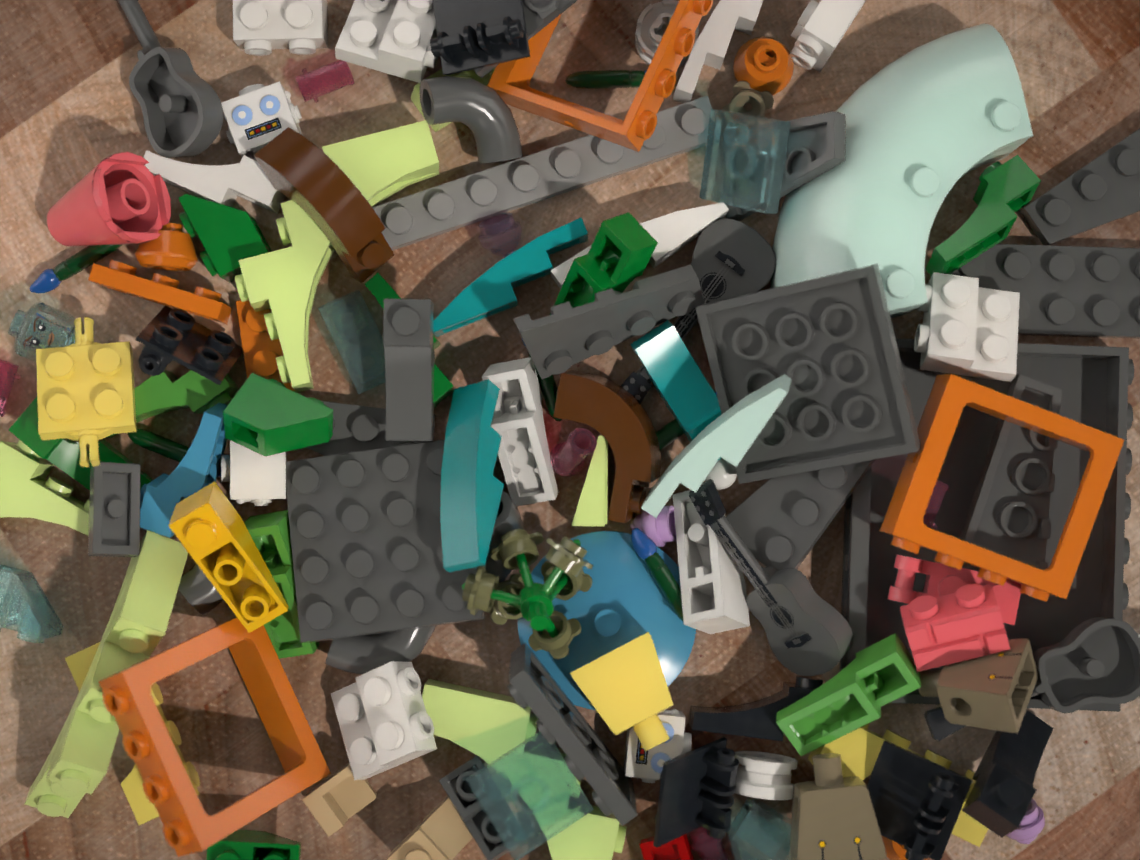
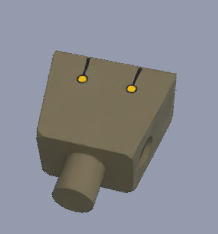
[919,639,1038,733]
[790,753,887,860]

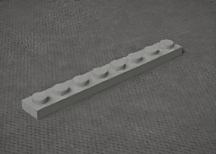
[373,95,722,251]

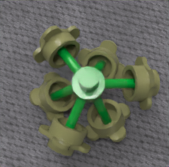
[462,529,593,659]

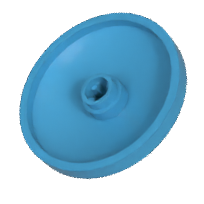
[517,531,696,710]

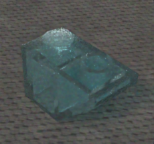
[0,564,63,643]
[726,797,792,860]

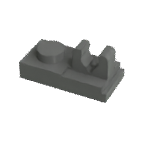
[88,462,141,557]

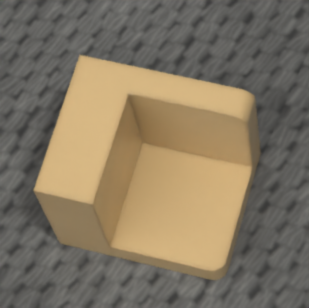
[302,762,377,837]

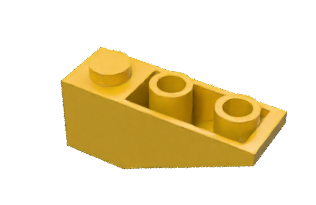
[168,481,289,633]

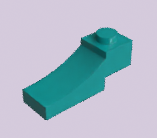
[630,320,722,461]

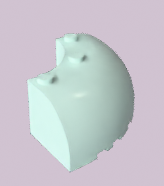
[770,23,1033,318]

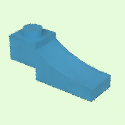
[140,403,228,538]

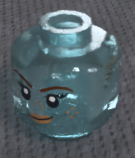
[8,302,75,362]

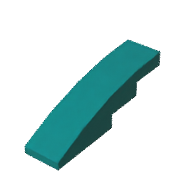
[433,217,588,337]
[440,379,504,572]

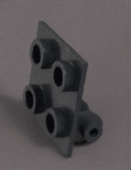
[430,0,530,76]
[136,305,243,385]
[653,737,739,848]
[867,741,973,860]

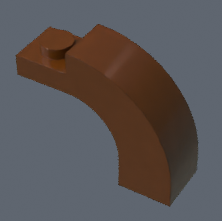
[254,127,394,283]
[553,370,661,524]

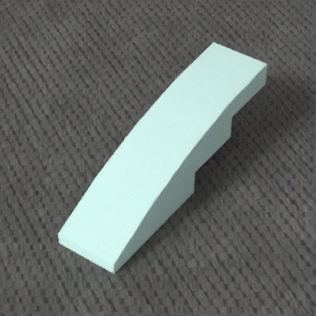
[641,374,792,518]

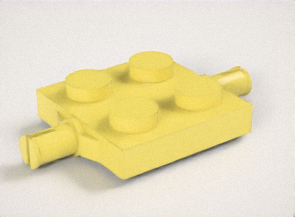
[36,317,137,467]

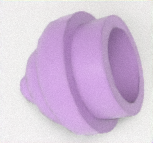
[630,506,676,547]
[1006,799,1045,844]

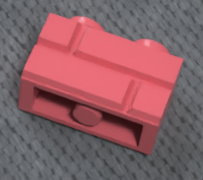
[900,584,1011,672]

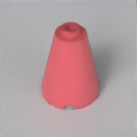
[47,152,171,246]

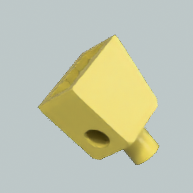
[570,632,674,752]

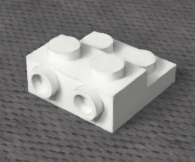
[233,0,328,56]
[335,0,438,83]
[789,0,866,72]
[914,272,1020,382]
[331,661,437,780]

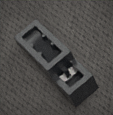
[689,676,823,741]
[962,710,1054,838]

